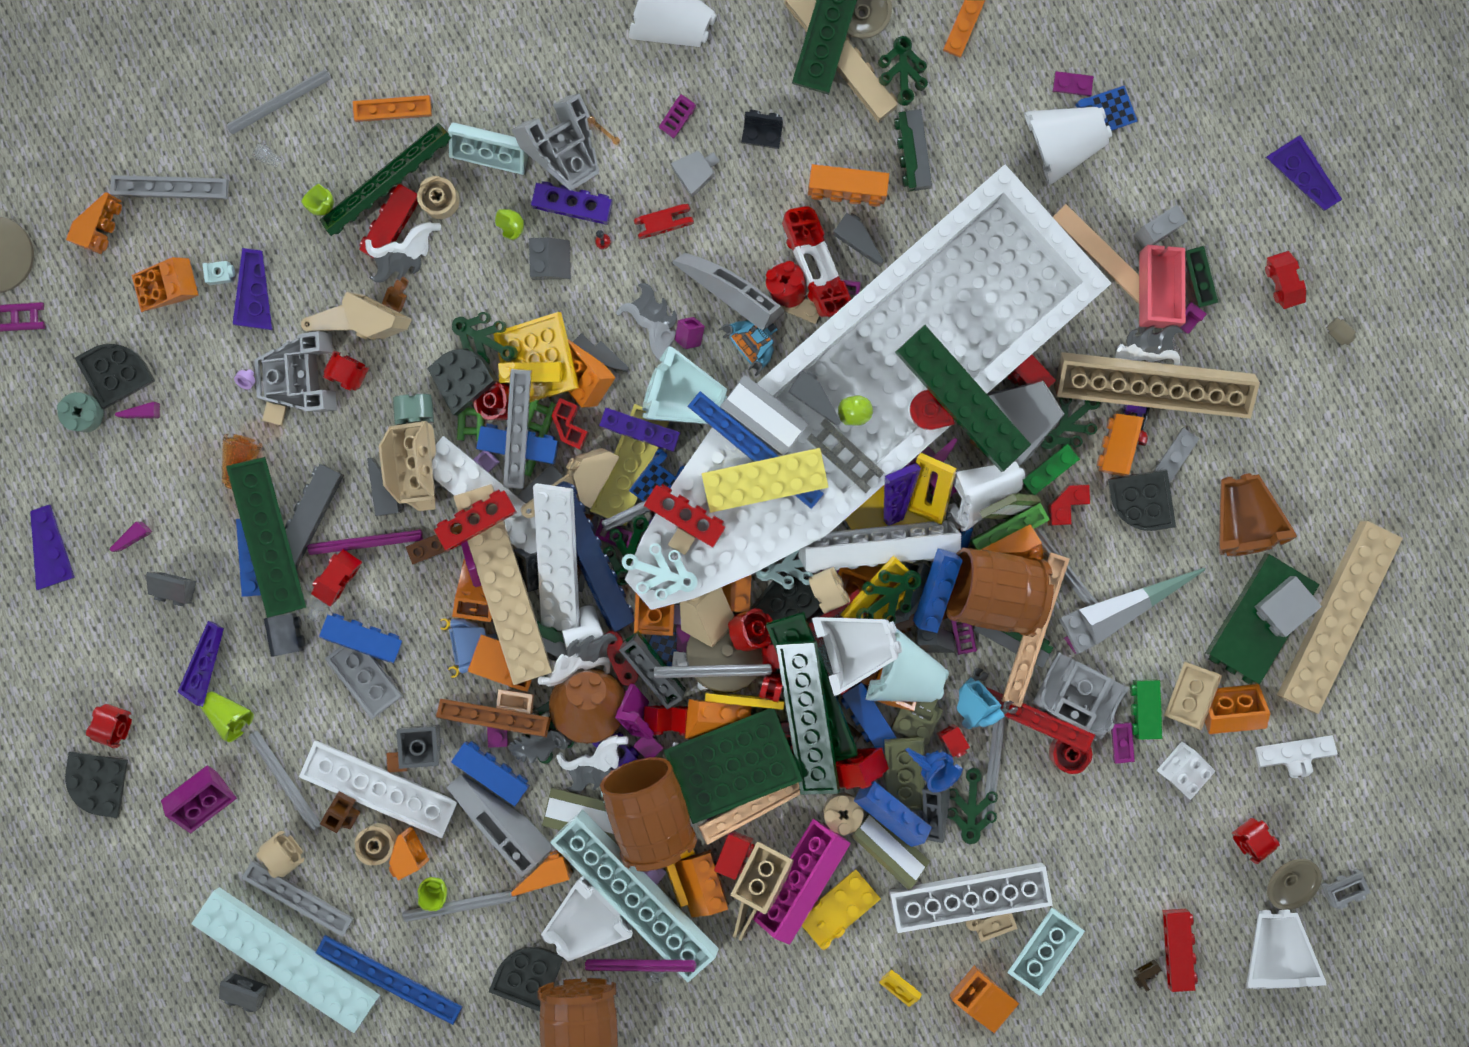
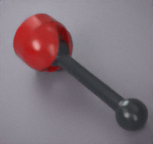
[595,230,611,249]
[1138,407,1150,446]

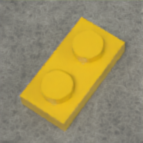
[879,969,922,1007]

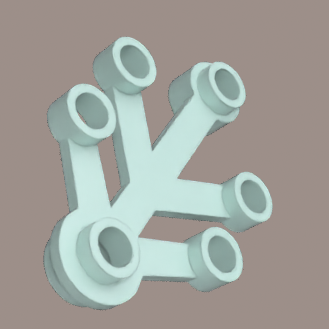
[622,544,697,601]
[755,550,813,589]

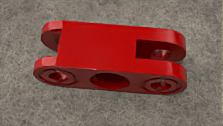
[633,204,694,239]
[604,631,639,686]
[759,672,783,703]

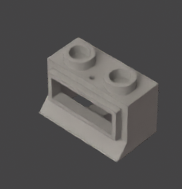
[1321,869,1370,909]

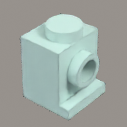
[202,261,235,285]

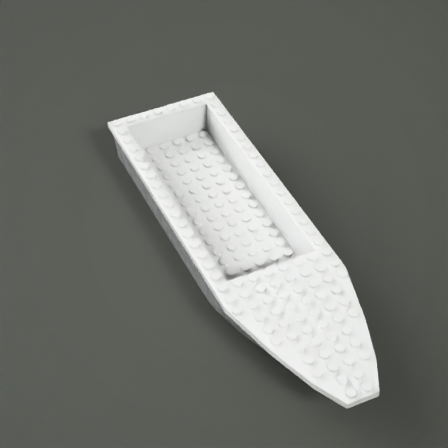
[625,164,1112,610]

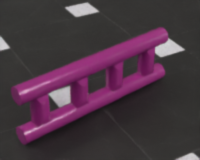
[0,302,45,332]

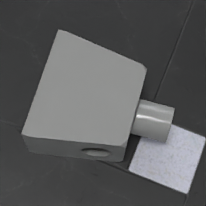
[671,151,719,197]

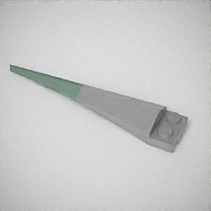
[1059,568,1206,654]

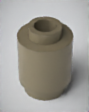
[1326,317,1356,346]

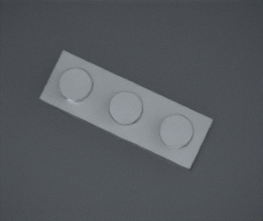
[1154,428,1199,483]

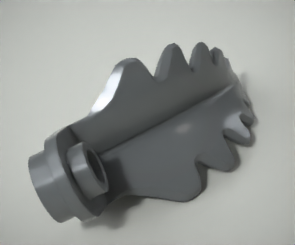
[509,729,570,763]

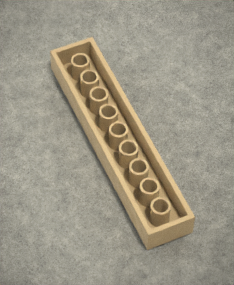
[1054,352,1260,419]
[453,484,553,685]
[1277,521,1403,714]

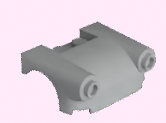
[1032,652,1129,741]

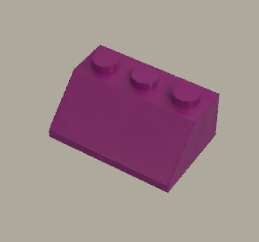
[161,765,237,834]

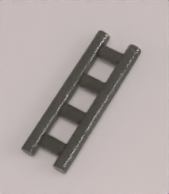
[807,419,885,493]

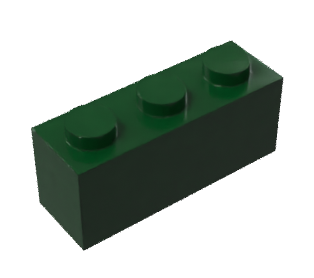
[1185,246,1220,308]

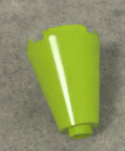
[199,691,254,743]

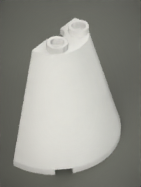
[629,0,717,47]
[1024,107,1112,185]
[946,462,1025,532]
[812,617,902,696]
[541,876,633,961]
[1246,910,1326,989]

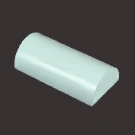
[448,122,529,175]
[1007,907,1085,996]

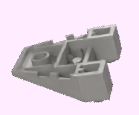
[512,93,599,190]
[254,331,337,412]
[987,381,1064,466]

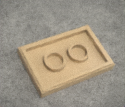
[1164,662,1222,730]

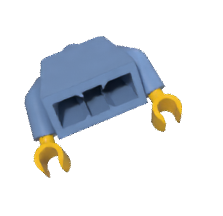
[440,618,497,678]

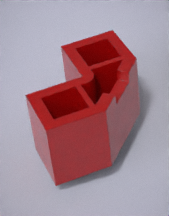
[1265,251,1306,309]
[552,398,589,451]
[1047,485,1090,526]
[311,549,362,607]
[644,705,688,736]

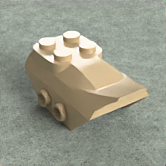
[379,421,436,511]

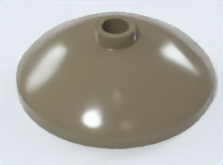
[847,0,892,39]
[1267,859,1322,910]

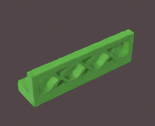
[970,503,1050,550]

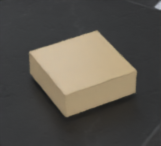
[262,402,287,426]
[668,527,696,555]

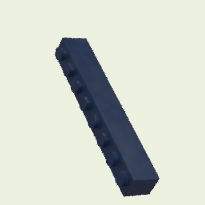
[556,481,634,632]

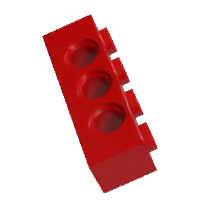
[644,484,726,548]
[434,490,517,552]

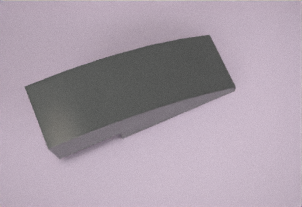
[573,333,630,372]

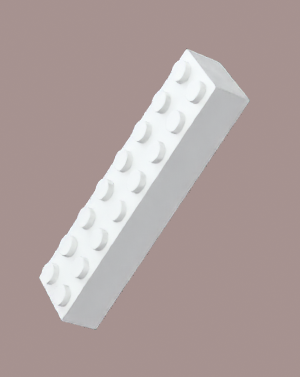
[798,520,961,573]
[889,863,1053,933]

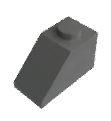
[915,627,955,653]

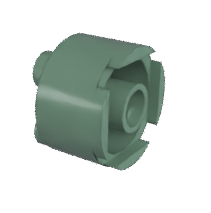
[57,392,104,433]
[393,394,434,425]

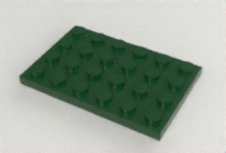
[664,708,803,824]

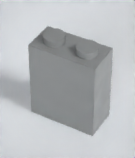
[1134,205,1187,248]
[1254,576,1322,637]

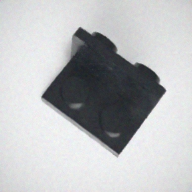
[741,110,784,149]
[514,548,539,593]

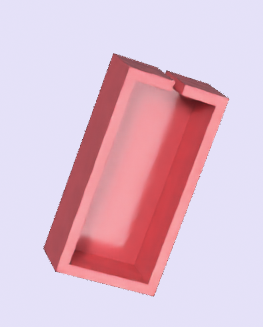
[1139,245,1186,328]

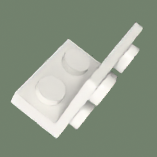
[1156,742,1215,800]

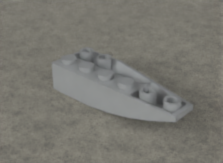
[673,252,785,331]
[447,774,553,877]

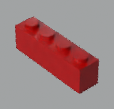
[359,184,418,259]
[1162,908,1198,992]

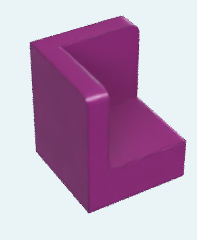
[1180,302,1207,334]
[675,317,705,350]
[633,736,664,758]

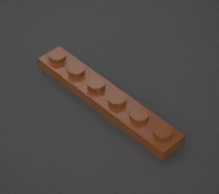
[436,698,551,738]

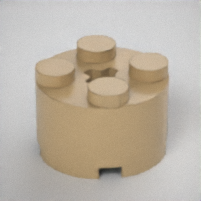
[417,176,460,219]
[809,567,850,614]
[823,793,864,835]
[354,823,397,865]
[256,831,304,878]

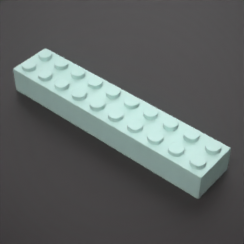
[550,809,719,982]
[191,887,380,1033]

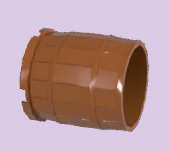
[946,548,1054,637]
[600,757,697,871]
[537,978,618,1047]

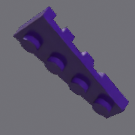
[1265,135,1342,211]
[233,248,272,330]
[884,463,921,526]
[30,505,75,590]
[177,621,224,707]

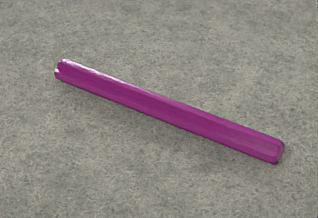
[308,529,423,555]
[585,959,696,972]

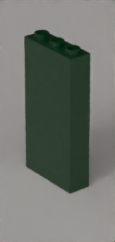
[1205,554,1320,685]

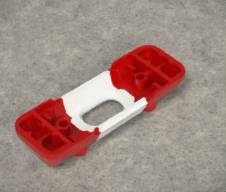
[782,206,851,317]

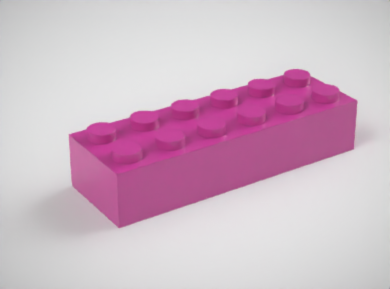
[753,819,851,945]

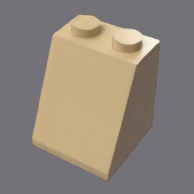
[680,587,734,647]

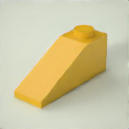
[498,362,562,383]

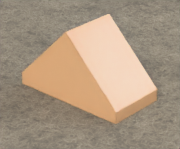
[496,689,534,714]

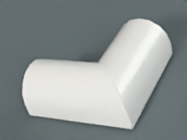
[562,605,603,650]

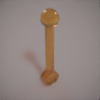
[588,116,620,145]

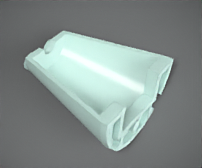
[642,346,727,424]
[866,628,949,702]

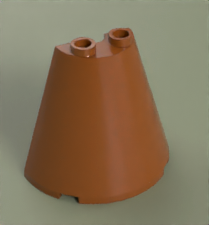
[1218,473,1297,557]

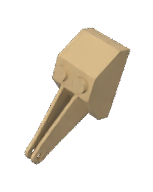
[301,292,412,340]
[521,448,619,518]
[730,841,794,941]

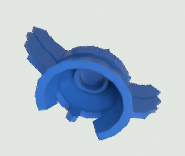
[905,748,963,792]

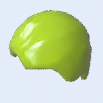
[301,184,334,216]
[495,209,524,240]
[838,395,873,426]
[417,877,448,911]

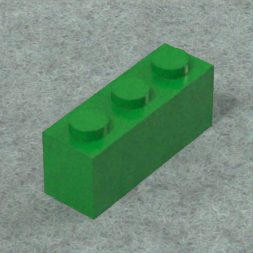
[1022,444,1080,495]
[1130,679,1163,740]

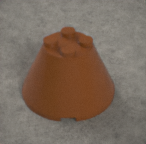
[549,668,625,744]

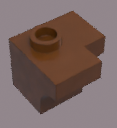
[320,791,360,833]

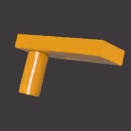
[665,850,695,907]

